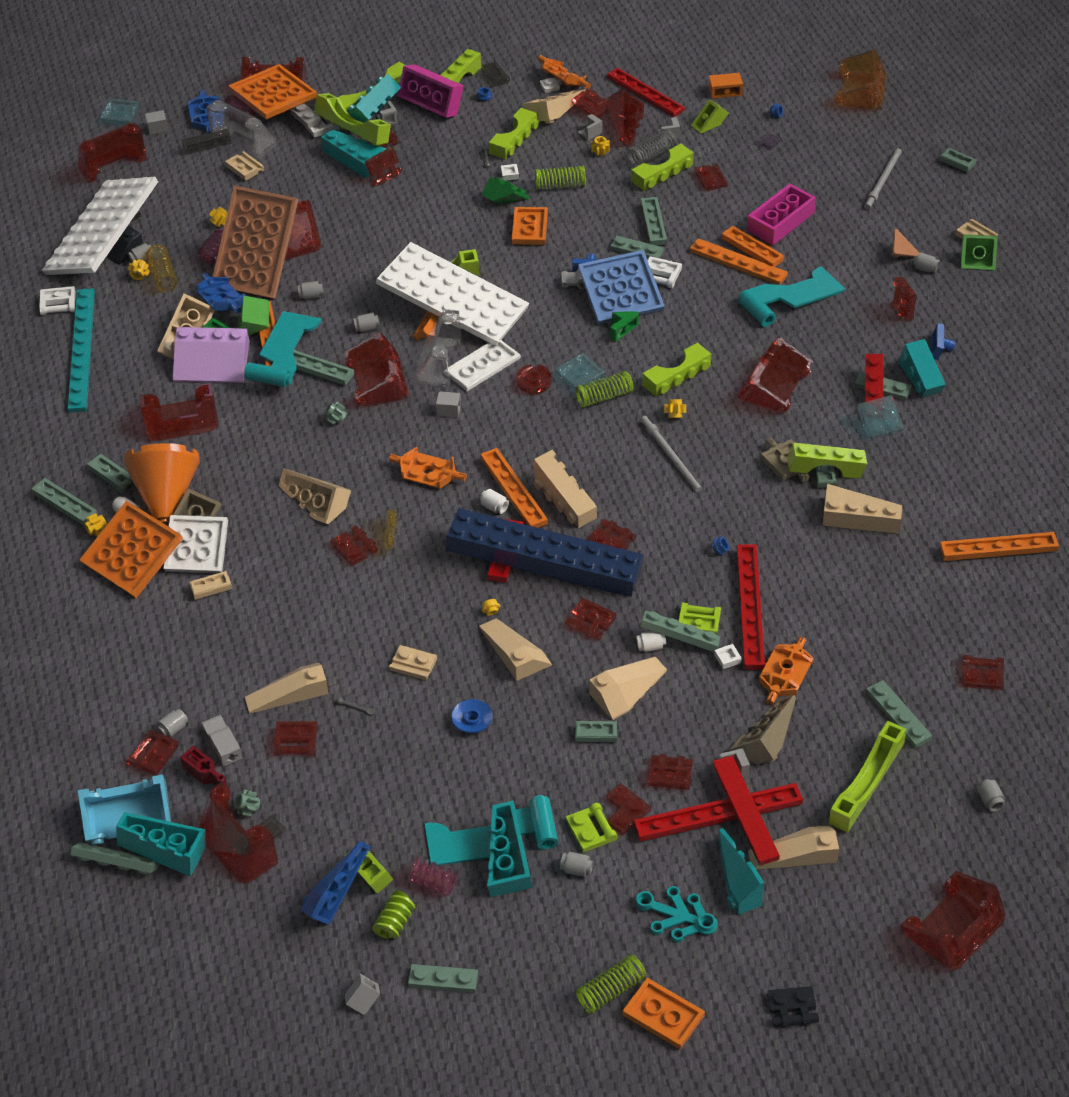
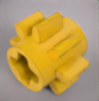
[591,136,610,156]
[209,207,228,227]
[128,259,150,280]
[664,399,686,418]
[84,513,107,537]

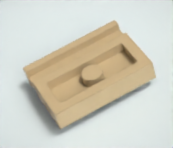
[225,151,264,181]
[955,219,998,239]
[389,645,437,680]

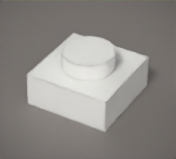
[540,77,560,93]
[501,164,519,180]
[714,644,742,669]

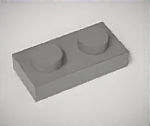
[290,103,321,129]

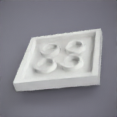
[164,515,228,573]

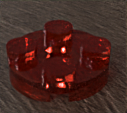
[516,364,552,395]

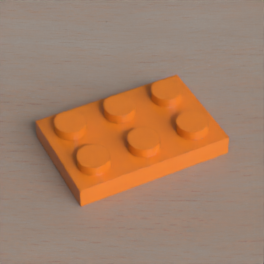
[512,207,548,245]
[622,978,705,1050]

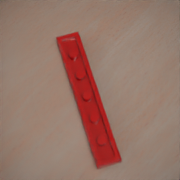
[607,68,685,117]
[713,755,780,866]

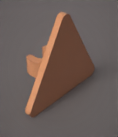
[891,229,920,258]

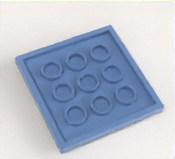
[578,250,665,325]

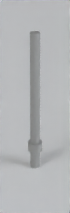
[864,149,902,210]
[641,416,702,492]

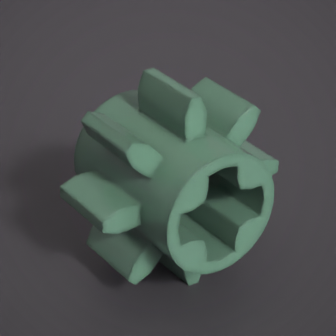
[324,402,347,425]
[234,789,260,817]

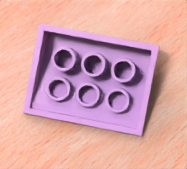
[173,327,250,383]

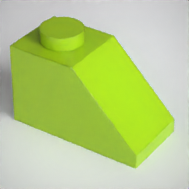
[691,99,729,134]

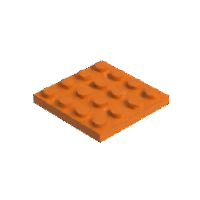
[228,64,317,119]
[80,500,183,598]

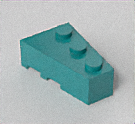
[897,339,946,397]

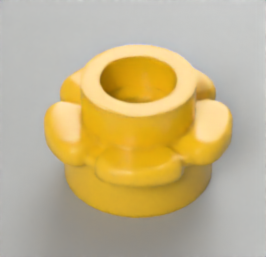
[482,599,500,616]

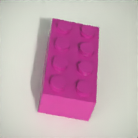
[397,64,464,118]
[747,183,816,245]

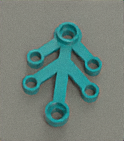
[636,886,718,943]

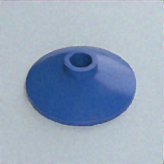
[452,699,493,733]

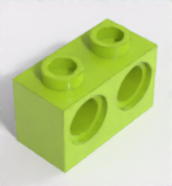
[344,850,394,894]

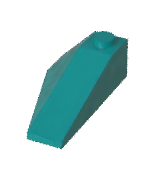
[718,828,764,915]

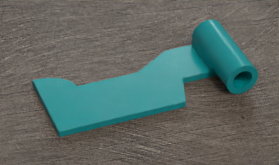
[738,266,846,327]
[244,311,322,388]
[425,795,559,867]

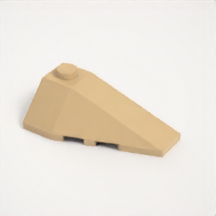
[523,89,588,124]
[157,294,215,359]
[278,468,351,524]
[479,618,552,681]
[589,657,667,720]
[245,663,328,714]
[748,825,839,870]

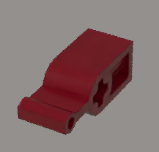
[180,745,228,792]

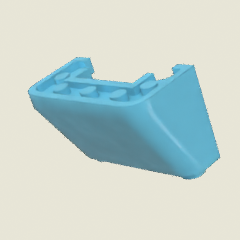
[78,774,171,846]

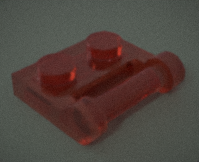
[891,277,917,322]
[962,654,1004,690]
[273,721,318,756]
[125,730,179,776]

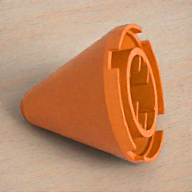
[124,443,200,525]

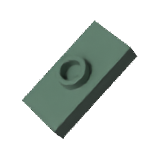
[940,148,977,173]
[814,465,836,488]
[575,721,617,742]

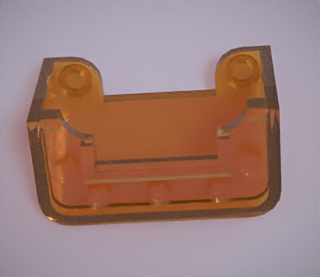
[834,49,886,109]

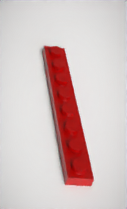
[737,544,765,670]
[634,783,803,842]

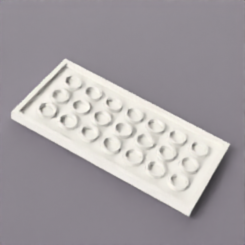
[42,177,158,275]
[376,242,529,346]

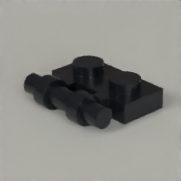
[767,986,819,1028]

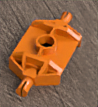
[538,55,591,89]
[389,447,467,489]
[759,637,814,705]

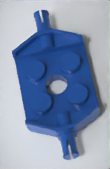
[188,90,224,136]
[197,273,245,314]

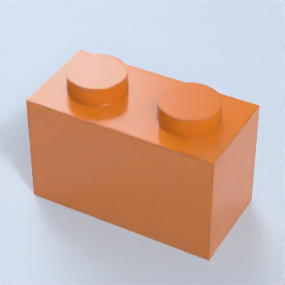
[708,73,743,99]

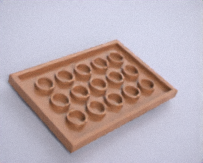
[213,186,299,299]

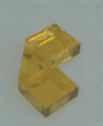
[384,509,397,549]

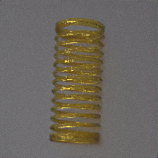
[146,244,178,292]

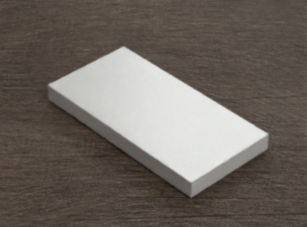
[444,340,521,391]

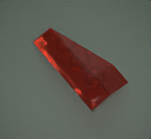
[608,89,644,146]

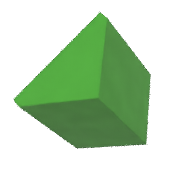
[960,234,998,270]
[238,296,270,336]

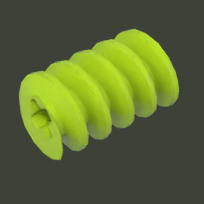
[372,890,416,939]

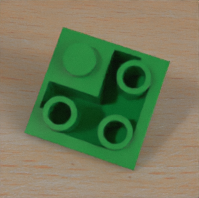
[481,177,530,204]

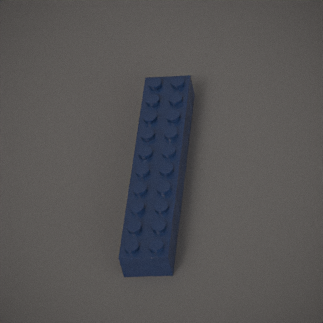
[446,508,643,596]

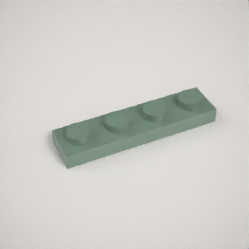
[641,197,667,246]
[293,350,354,386]
[31,478,98,526]
[640,610,720,652]
[866,680,933,748]
[70,842,159,875]

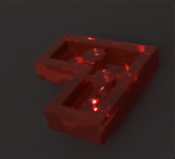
[606,783,652,836]

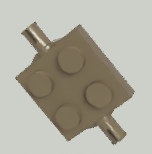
[761,437,809,482]

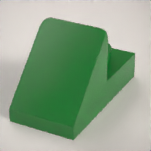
[610,311,639,342]

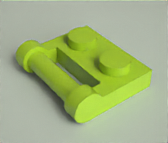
[679,602,721,635]
[565,803,618,853]

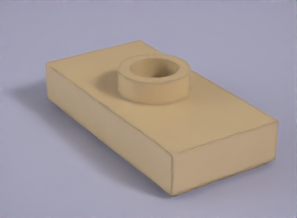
[189,571,232,600]

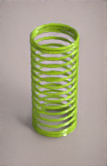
[535,165,586,190]
[576,371,633,408]
[576,954,646,1014]

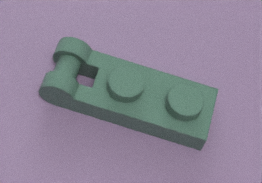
[87,454,134,493]

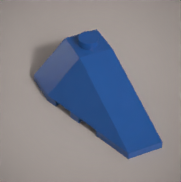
[301,841,371,924]

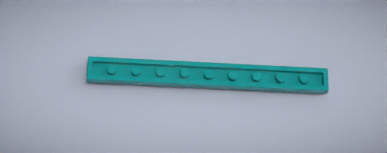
[68,288,95,413]

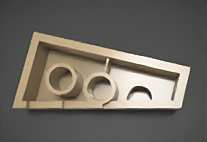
[534,450,597,528]
[823,484,902,534]

